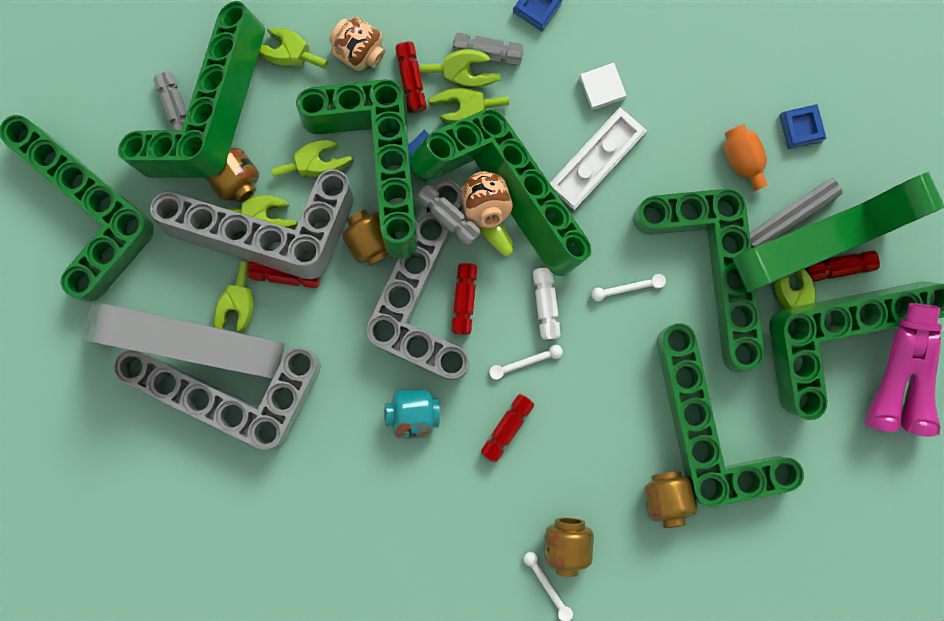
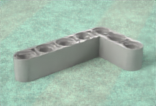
[150,169,354,279]
[366,179,469,380]
[82,304,284,379]
[113,347,321,450]

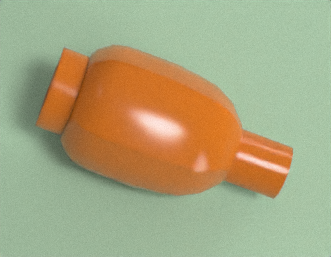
[723,124,768,191]

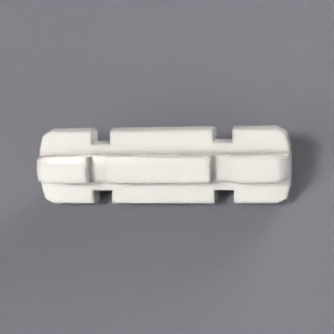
[533,267,561,340]

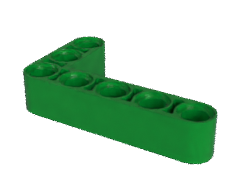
[118,1,265,178]
[296,79,418,259]
[410,109,592,276]
[0,115,154,302]
[732,172,944,293]
[633,189,764,372]
[769,282,944,420]
[657,323,804,507]

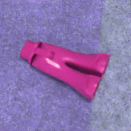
[864,303,942,437]

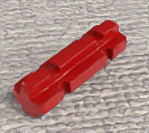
[395,41,427,113]
[805,250,880,282]
[248,261,321,289]
[451,263,477,335]
[481,394,534,462]

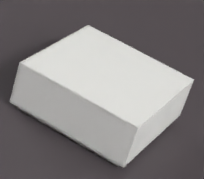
[579,63,627,111]

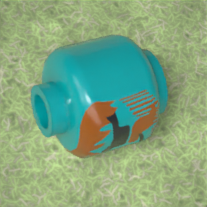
[384,389,440,439]

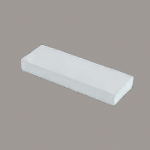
[550,107,647,212]

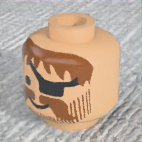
[329,17,385,72]
[460,172,513,228]

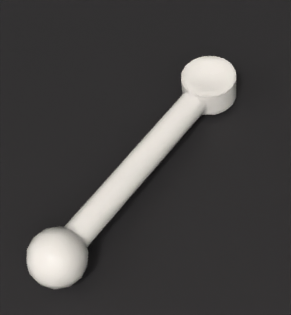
[591,274,666,302]
[489,345,563,380]
[523,552,573,621]

